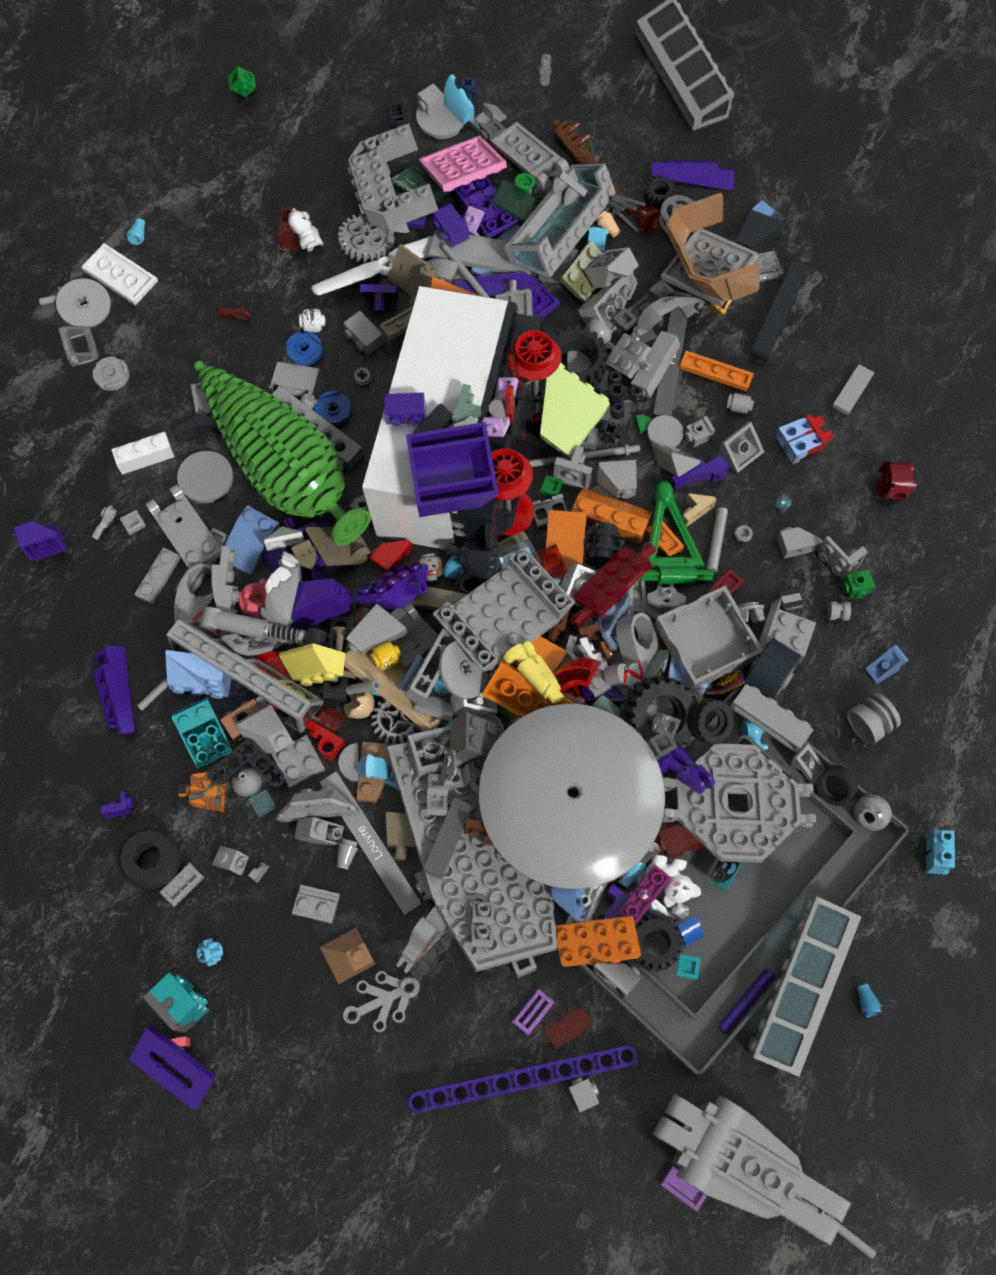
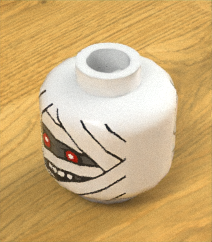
[299,309,325,332]

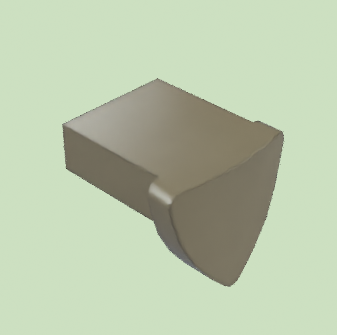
[291,540,317,570]

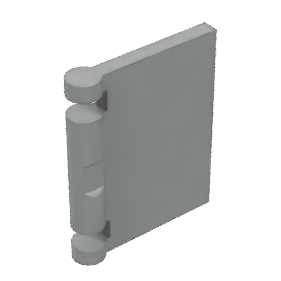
[269,362,319,397]

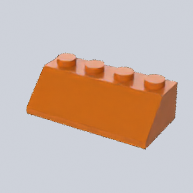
[571,488,653,545]

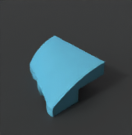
[443,74,474,125]

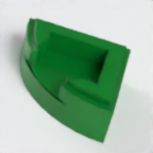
[635,415,652,434]

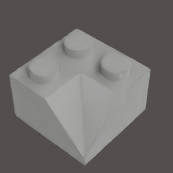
[584,247,639,289]

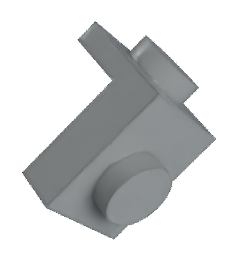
[212,846,249,876]

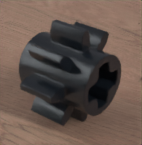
[599,421,621,444]

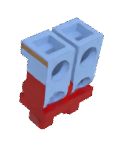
[775,414,833,464]

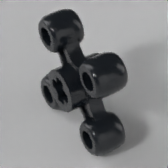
[593,371,643,420]

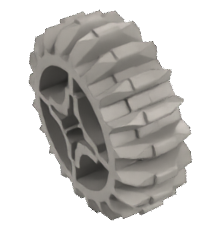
[371,698,422,745]

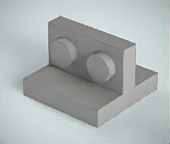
[553,446,592,489]

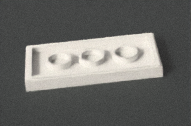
[81,243,158,305]

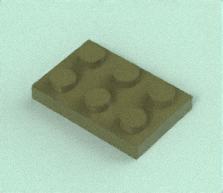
[559,241,603,304]

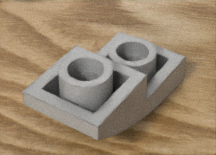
[471,901,494,948]

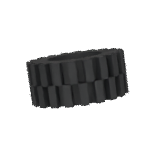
[550,325,607,388]

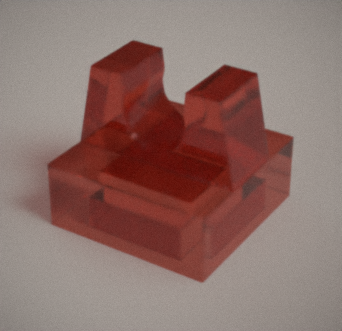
[319,707,346,733]

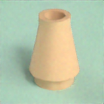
[596,211,620,237]

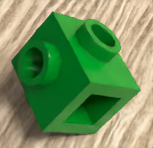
[228,66,256,97]
[842,569,875,599]

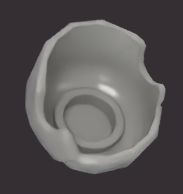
[586,319,612,345]

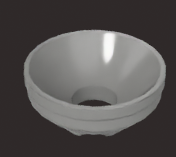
[854,794,892,831]

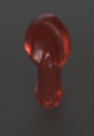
[218,306,251,320]

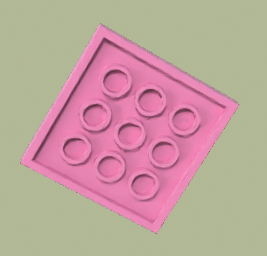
[419,135,507,192]

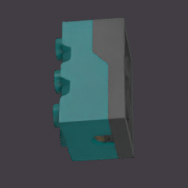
[143,973,210,1034]

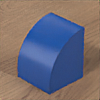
[676,916,704,947]

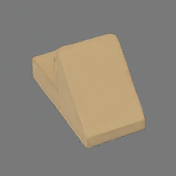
[682,494,716,527]

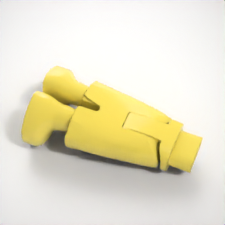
[503,641,564,703]

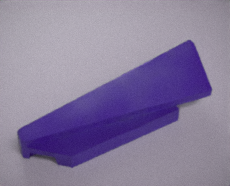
[651,160,735,190]
[454,271,542,296]
[93,646,135,734]

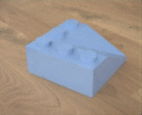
[165,650,232,699]

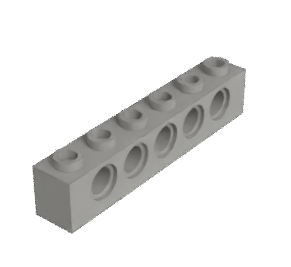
[271,386,364,471]

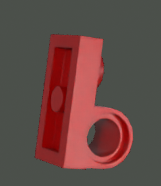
[306,720,345,760]

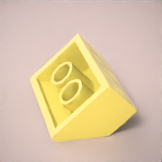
[279,644,346,686]

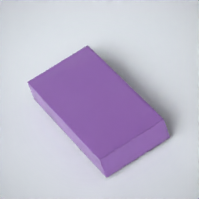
[660,1166,707,1212]

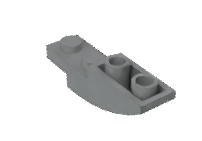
[212,546,240,614]

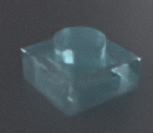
[249,790,277,818]

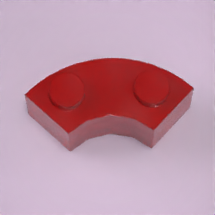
[553,658,602,694]

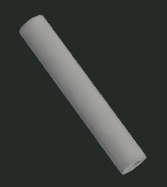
[706,507,728,573]

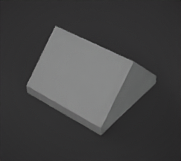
[718,422,764,473]
[651,441,701,477]

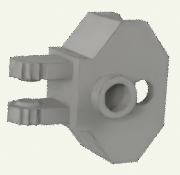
[646,584,686,619]

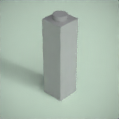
[631,331,681,398]

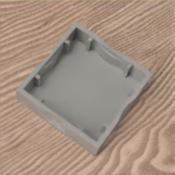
[655,586,763,691]

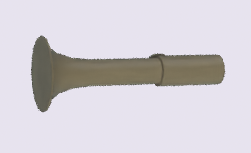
[331,627,356,682]

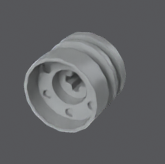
[847,692,901,745]

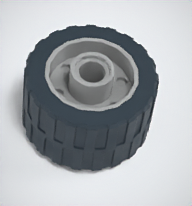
[743,639,801,700]

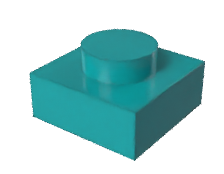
[676,954,701,980]

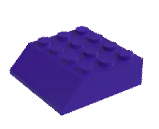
[406,422,499,517]

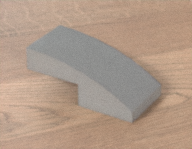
[426,773,448,816]

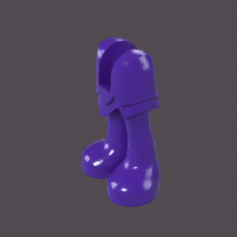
[657,745,715,795]

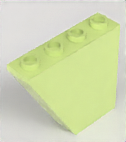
[540,363,610,459]

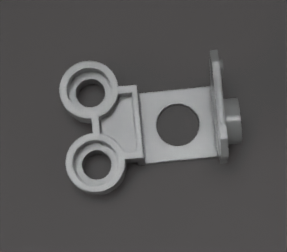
[441,750,485,794]

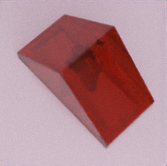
[634,204,659,231]

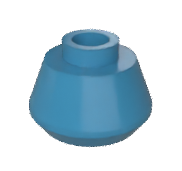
[443,556,466,580]

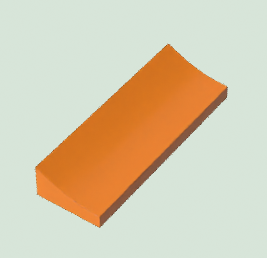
[481,660,576,718]

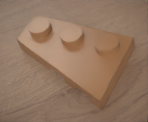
[356,742,397,803]

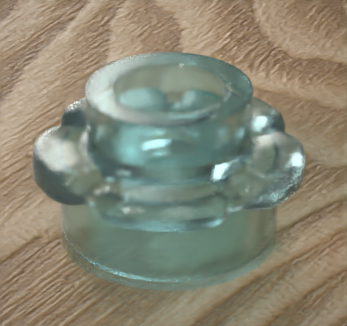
[776,494,792,512]

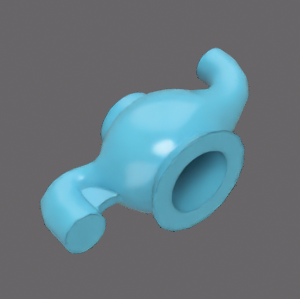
[742,720,768,750]

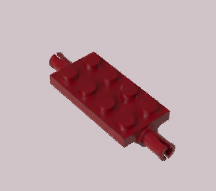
[570,542,656,628]

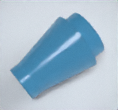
[856,984,882,1017]

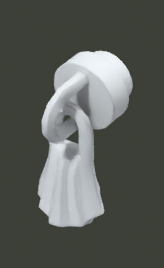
[647,899,689,927]

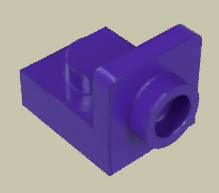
[101,791,133,818]

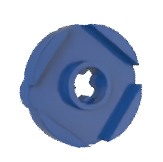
[286,332,323,367]
[314,391,351,426]

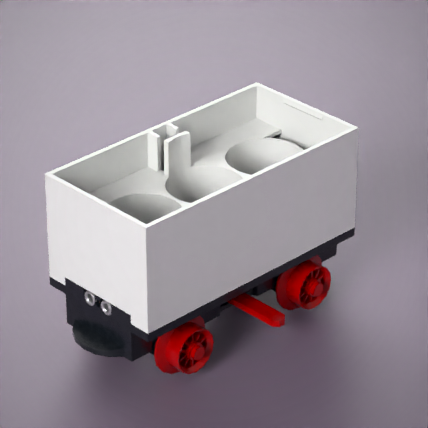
[362,286,561,550]

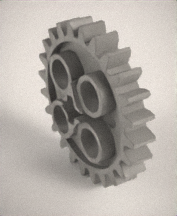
[338,213,394,262]

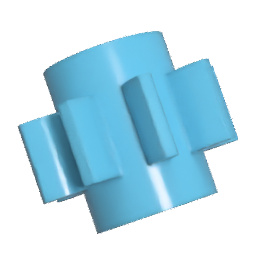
[196,938,223,966]

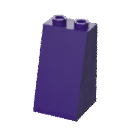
[289,578,352,631]

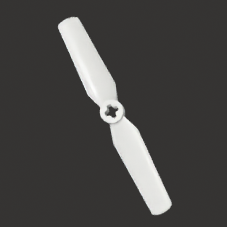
[311,235,434,295]

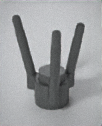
[609,194,646,233]

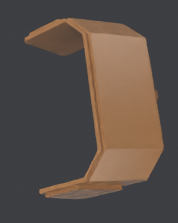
[664,193,760,301]

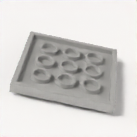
[661,229,758,307]

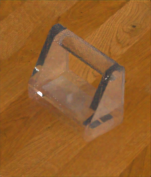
[59,326,99,367]

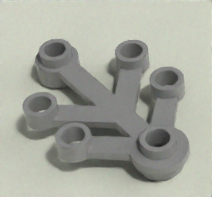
[343,971,420,1032]

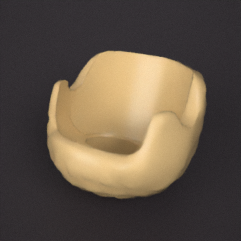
[344,691,374,719]

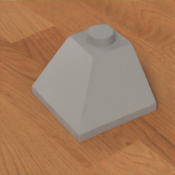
[596,460,637,499]
[235,703,293,754]
[592,963,642,1000]

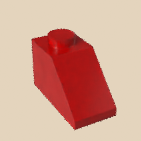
[370,540,412,573]

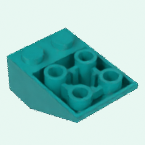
[171,697,233,769]

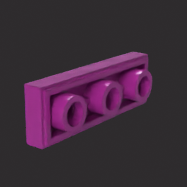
[617,865,672,925]

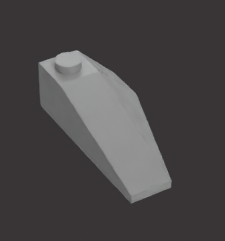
[578,274,638,335]

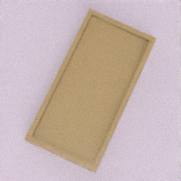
[344,650,453,731]

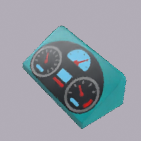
[707,860,742,892]

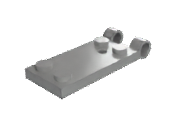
[491,122,569,189]
[146,484,221,569]

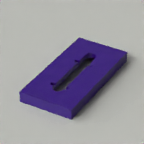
[129,1025,216,1111]

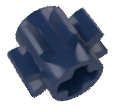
[457,77,478,99]

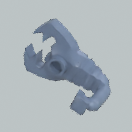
[598,593,632,651]

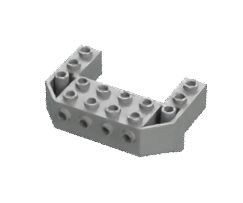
[348,123,439,233]

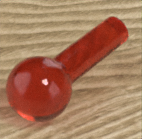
[507,354,523,391]

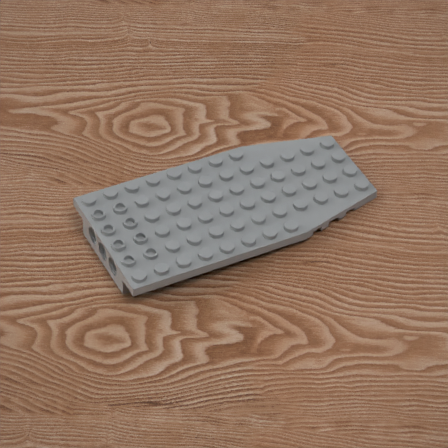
[387,718,557,972]

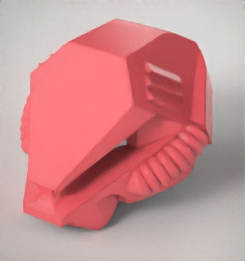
[239,578,268,619]

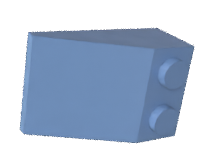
[219,505,280,576]

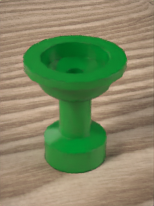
[515,173,536,203]

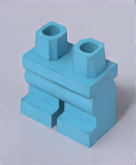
[926,829,955,875]

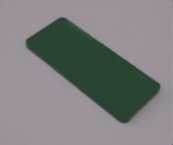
[493,180,568,241]

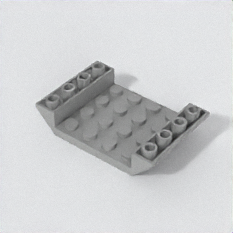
[433,548,574,672]

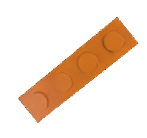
[679,351,754,391]

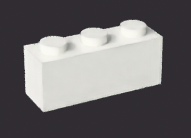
[112,432,174,474]

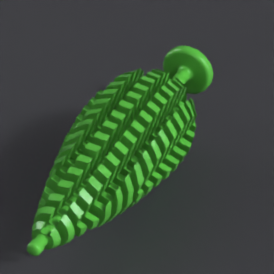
[194,361,371,546]

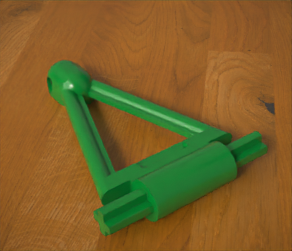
[640,481,714,584]

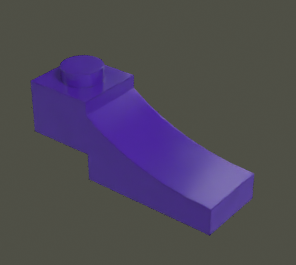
[670,455,729,491]

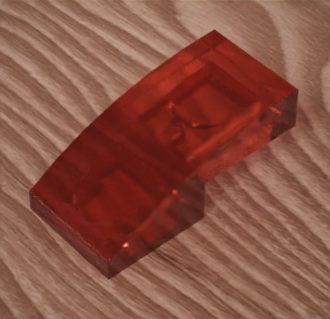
[545,1007,594,1050]

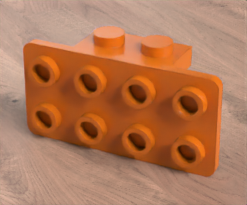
[555,916,641,967]

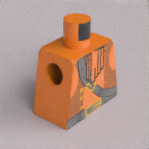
[178,771,226,812]

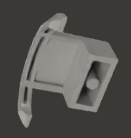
[759,599,816,664]

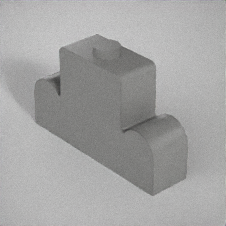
[404,628,455,706]

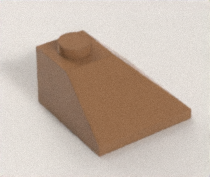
[320,927,375,984]

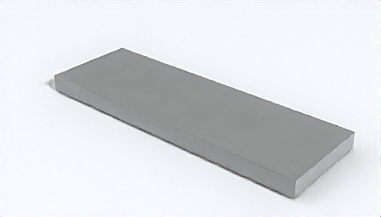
[428,230,537,277]

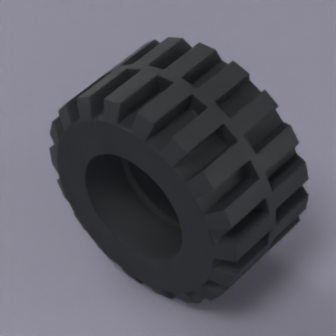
[633,915,683,972]

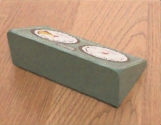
[643,650,670,678]

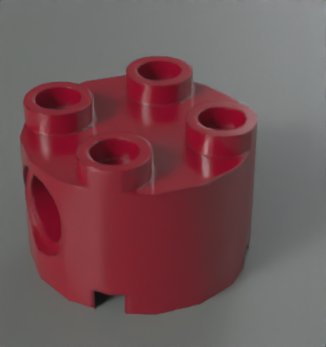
[877,461,916,499]

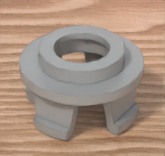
[737,602,765,624]

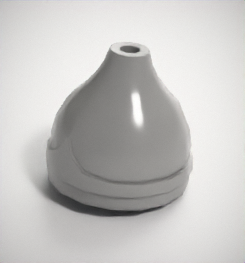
[231,766,262,797]

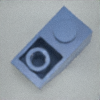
[552,887,585,922]

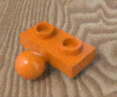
[643,521,684,557]

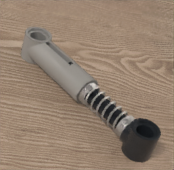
[199,607,327,647]

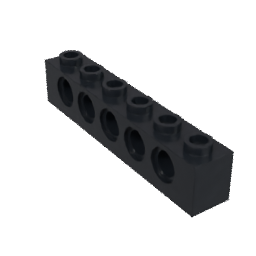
[320,590,359,705]

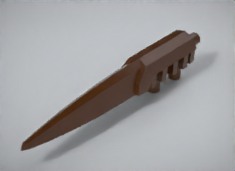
[553,119,634,213]

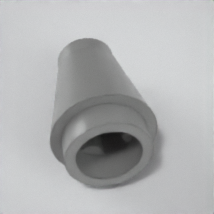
[336,838,358,870]

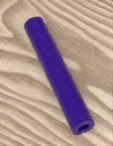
[718,968,775,1034]

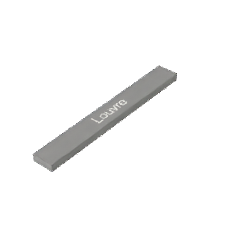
[320,771,422,916]

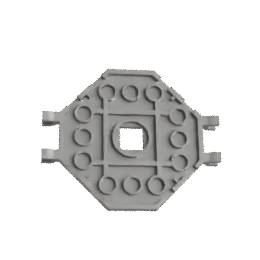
[662,744,816,863]

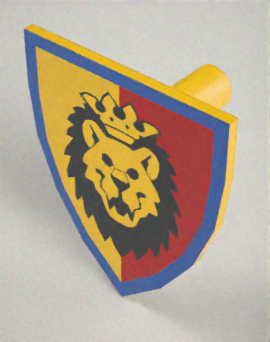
[704,667,745,696]

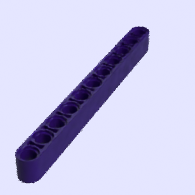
[409,1046,637,1113]

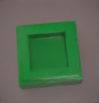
[540,475,563,497]

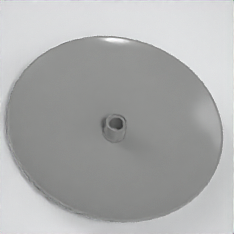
[479,704,665,889]

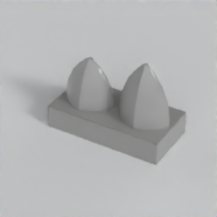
[552,169,587,206]

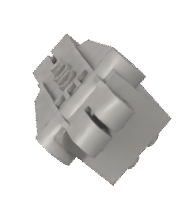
[653,1094,851,1246]

